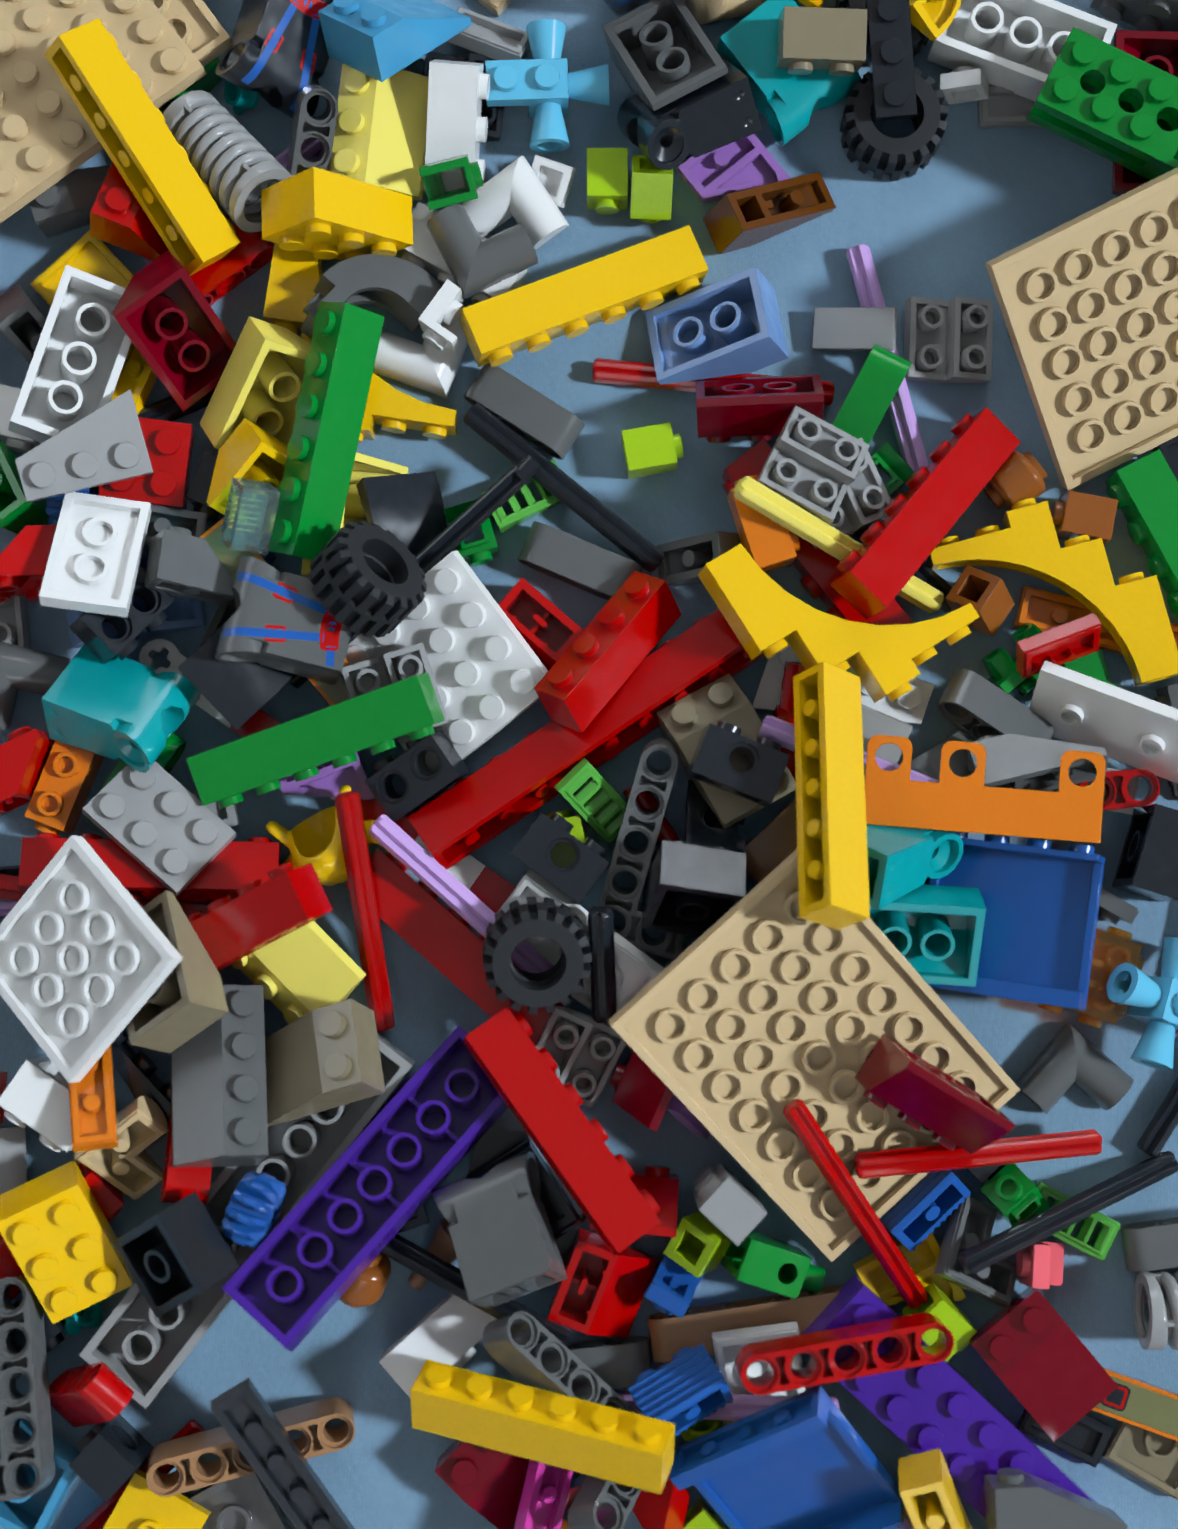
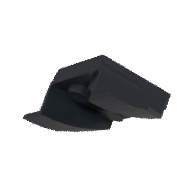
[465,1107,599,1265]

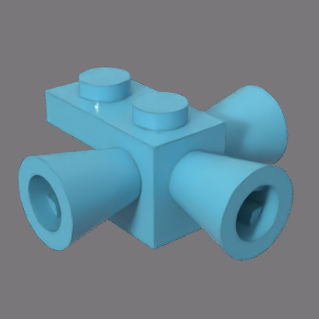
[485,19,609,154]
[1106,937,1178,1071]

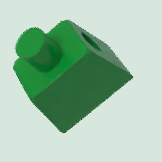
[720,1230,825,1299]

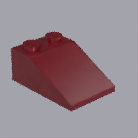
[970,1287,1119,1442]
[434,1440,581,1529]

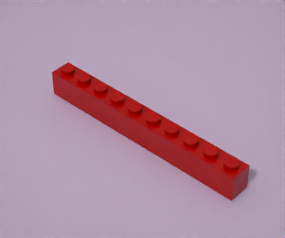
[408,609,786,869]

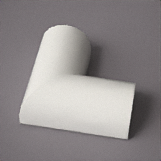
[458,156,569,249]
[373,316,468,398]

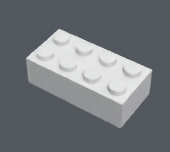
[927,0,1118,101]
[8,265,132,443]

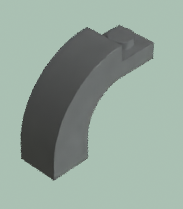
[300,254,443,340]

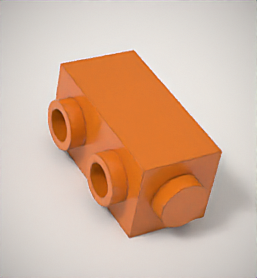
[727,475,800,572]
[24,740,104,835]

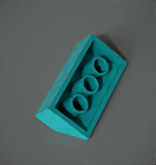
[869,884,986,987]

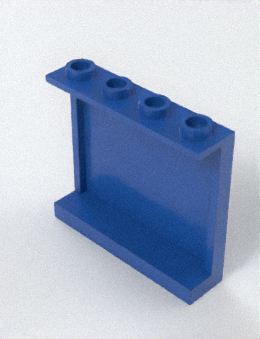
[928,831,1106,1010]
[670,1385,905,1529]

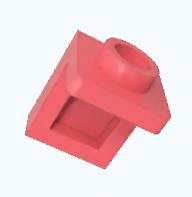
[1016,1241,1064,1289]

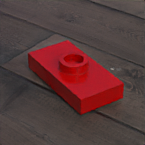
[1016,613,1101,678]

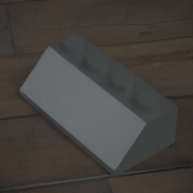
[171,985,268,1168]

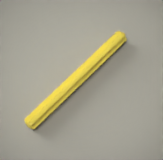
[733,476,944,613]

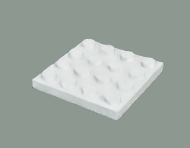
[346,550,548,772]
[0,835,183,1083]

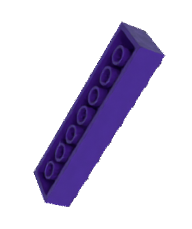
[221,1026,508,1352]
[802,1274,1097,1520]

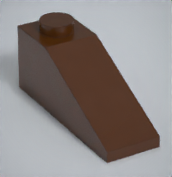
[702,172,836,255]

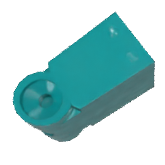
[717,0,862,147]
[42,644,201,773]
[866,824,964,910]

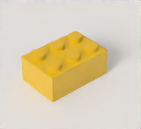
[261,167,413,261]
[0,1160,133,1324]

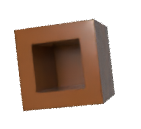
[1051,490,1118,545]
[945,565,1015,637]

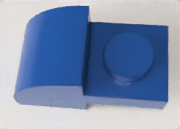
[643,1254,703,1318]

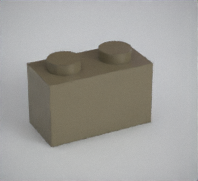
[777,6,867,77]

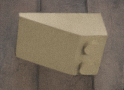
[657,673,796,829]
[127,890,228,1054]
[265,999,385,1126]

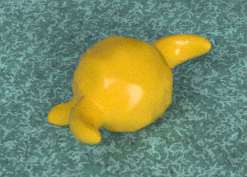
[265,785,396,886]

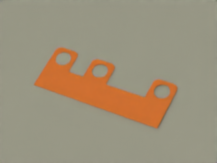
[865,735,1106,843]

